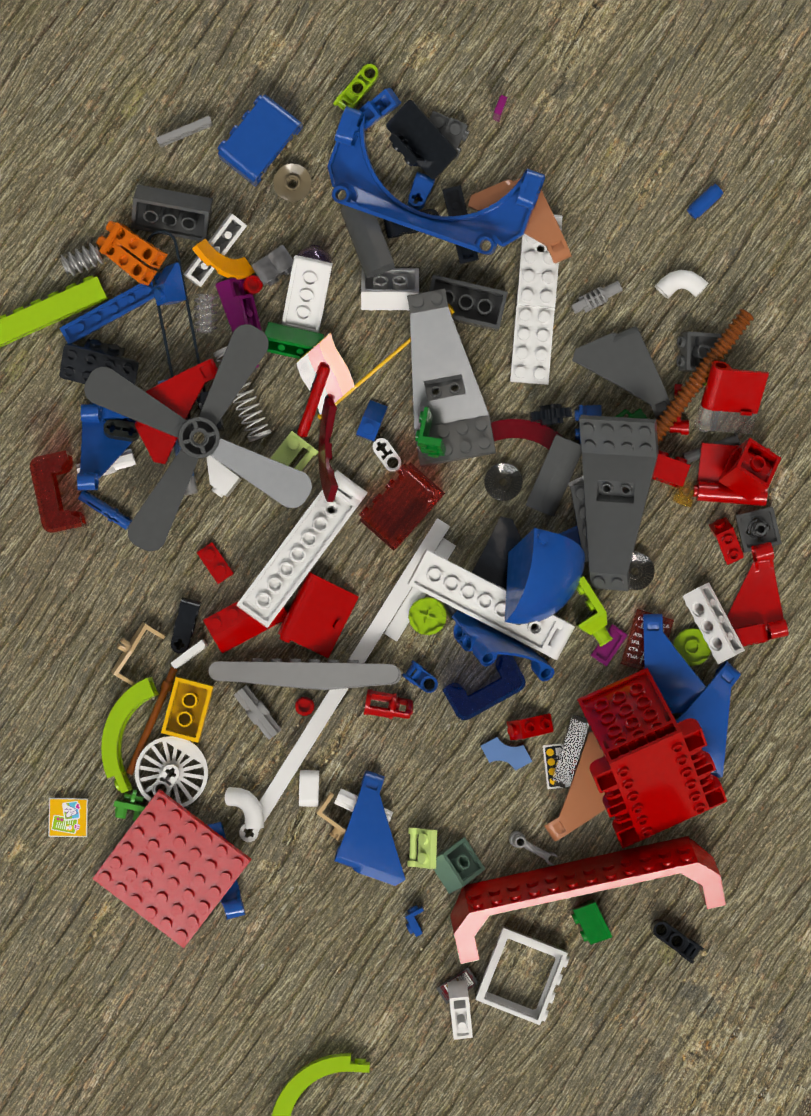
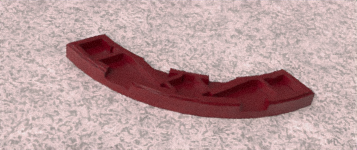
[318,398,338,502]
[491,419,562,450]

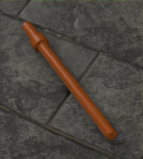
[126,667,178,775]

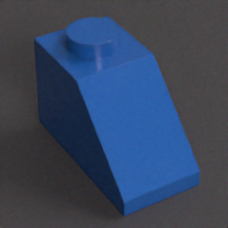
[153,262,186,306]
[356,400,388,442]

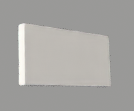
[281,255,333,333]

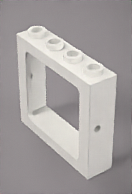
[475,926,570,1025]

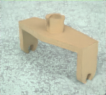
[111,622,166,686]
[315,792,346,841]

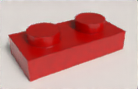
[197,542,234,584]

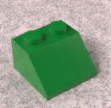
[571,898,612,945]

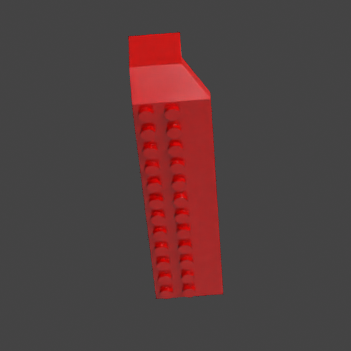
[450,836,726,964]

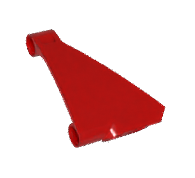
[135,359,218,464]
[721,542,789,647]

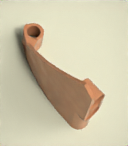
[468,178,572,264]
[544,732,605,842]

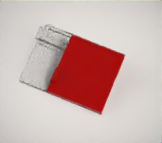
[695,361,769,434]

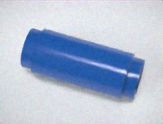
[687,184,724,220]

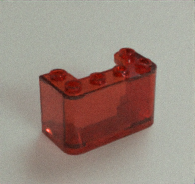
[30,450,87,534]
[359,462,445,551]

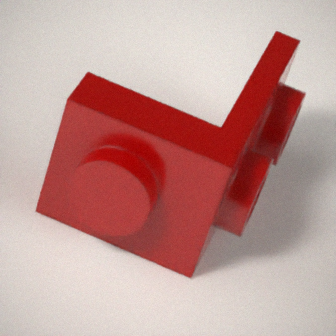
[709,517,744,565]
[507,713,554,740]

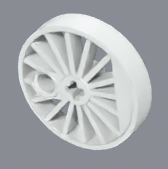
[135,736,208,807]

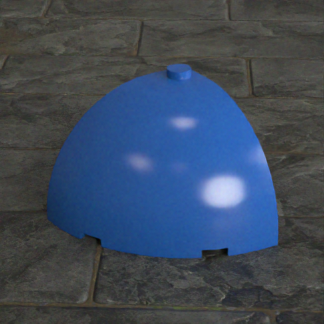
[505,528,585,624]

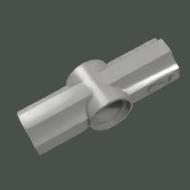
[234,685,282,740]

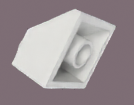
[207,456,242,498]

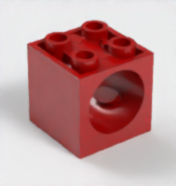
[718,438,781,502]

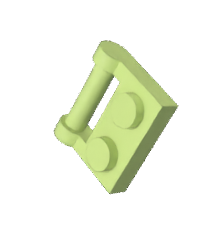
[270,431,319,471]
[407,827,437,869]

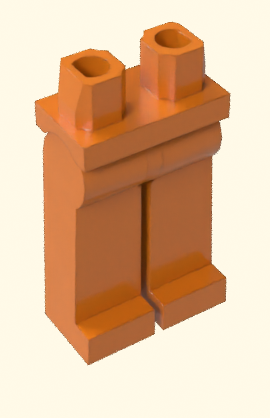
[96,221,168,286]

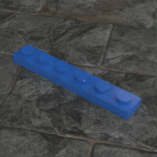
[60,273,161,344]

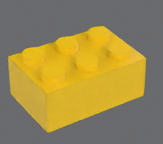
[161,676,215,743]

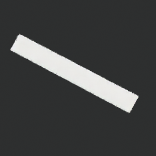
[384,538,456,641]

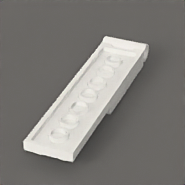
[510,214,562,385]
[236,470,368,628]
[408,549,575,660]

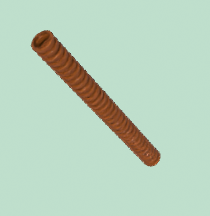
[656,309,754,445]

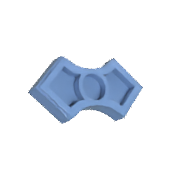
[480,737,532,771]

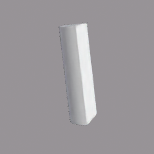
[183,213,247,287]

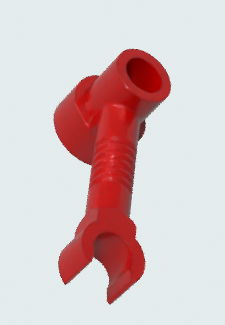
[670,384,689,435]

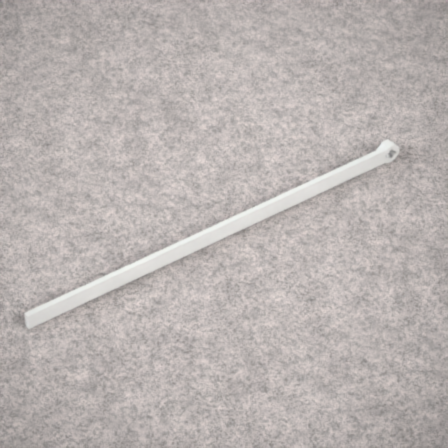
[239,518,450,842]

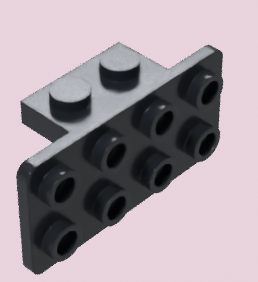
[386,100,458,179]
[59,339,139,385]

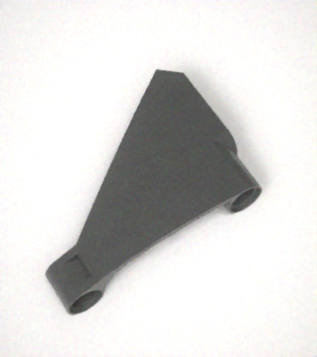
[572,326,671,420]

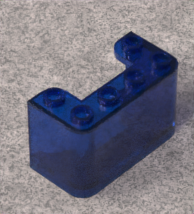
[442,655,526,720]

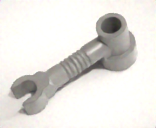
[509,831,558,865]

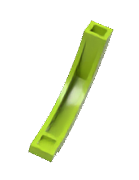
[101,677,159,794]
[272,1053,370,1116]

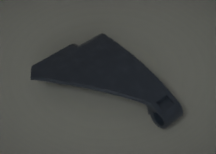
[443,516,522,620]

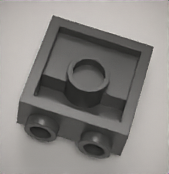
[429,111,470,159]
[676,332,722,372]

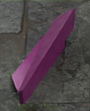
[216,278,262,368]

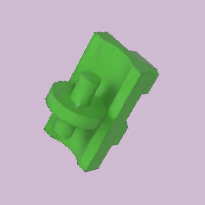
[114,789,146,821]

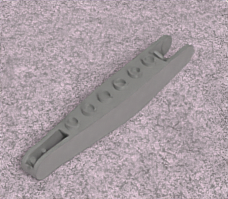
[208,658,402,690]

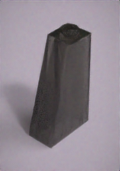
[551,713,589,788]

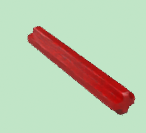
[297,365,330,437]

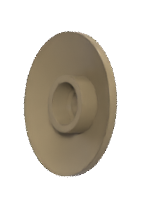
[273,164,312,202]

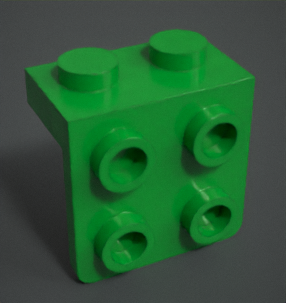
[415,407,446,458]

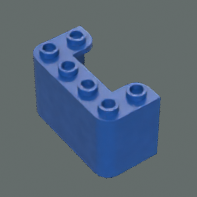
[217,94,303,187]

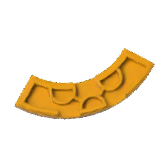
[192,239,255,279]

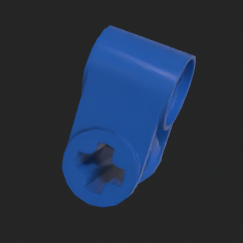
[408,172,435,211]
[402,660,438,693]

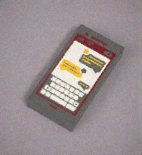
[436,967,479,1004]

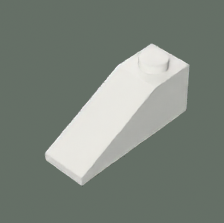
[447,980,473,1040]

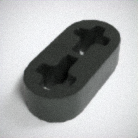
[104,419,140,442]

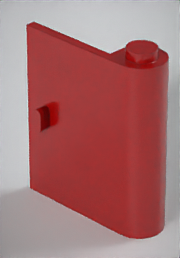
[693,442,771,506]
[277,572,359,658]

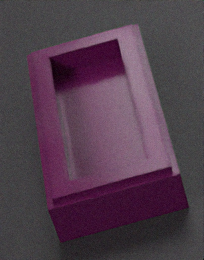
[493,95,508,122]
[590,624,628,666]

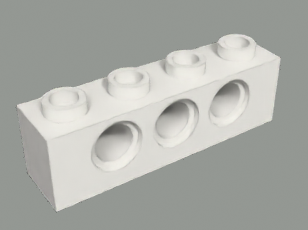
[683,583,745,664]

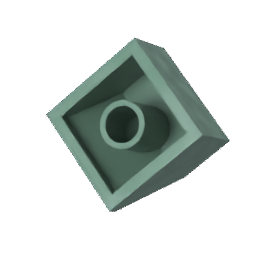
[433,837,485,894]

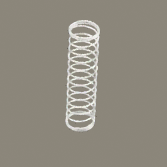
[213,347,271,442]

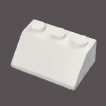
[361,268,419,311]

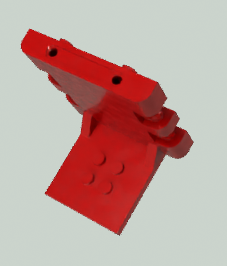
[577,668,727,849]

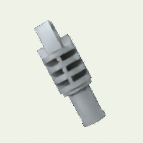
[571,280,623,314]

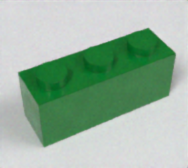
[265,322,324,359]

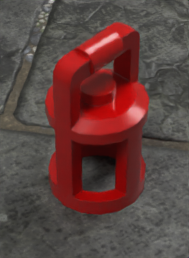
[364,689,414,720]

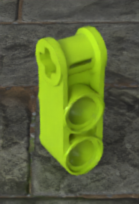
[333,64,379,110]

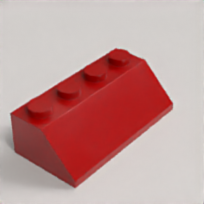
[203,600,287,654]

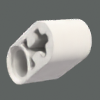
[373,438,401,472]
[299,770,319,807]

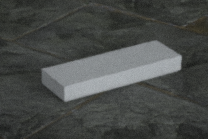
[156,116,213,147]

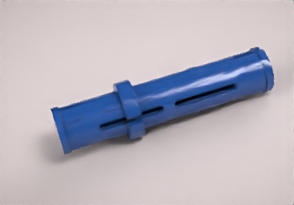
[78,490,132,530]

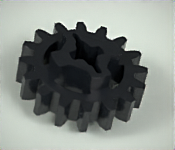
[530,404,572,426]

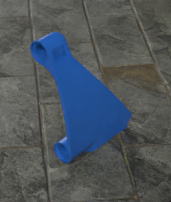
[77,404,136,490]
[643,614,706,713]
[676,661,741,778]
[334,770,406,886]

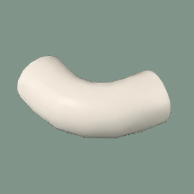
[655,270,709,299]
[225,787,264,829]

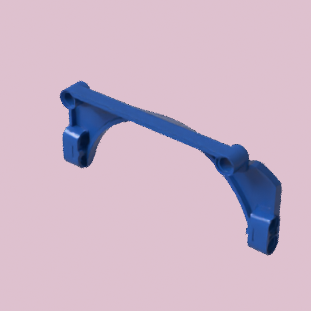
[327,106,545,255]

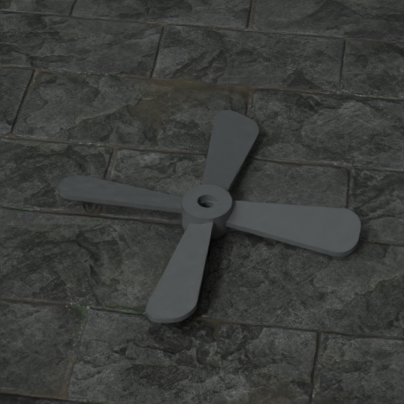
[84,324,312,551]

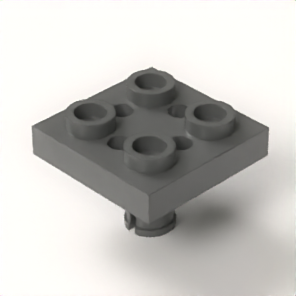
[735,507,782,553]

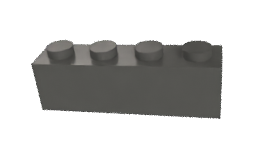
[131,185,213,241]

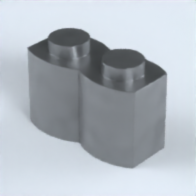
[251,245,294,287]

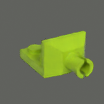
[576,576,613,647]

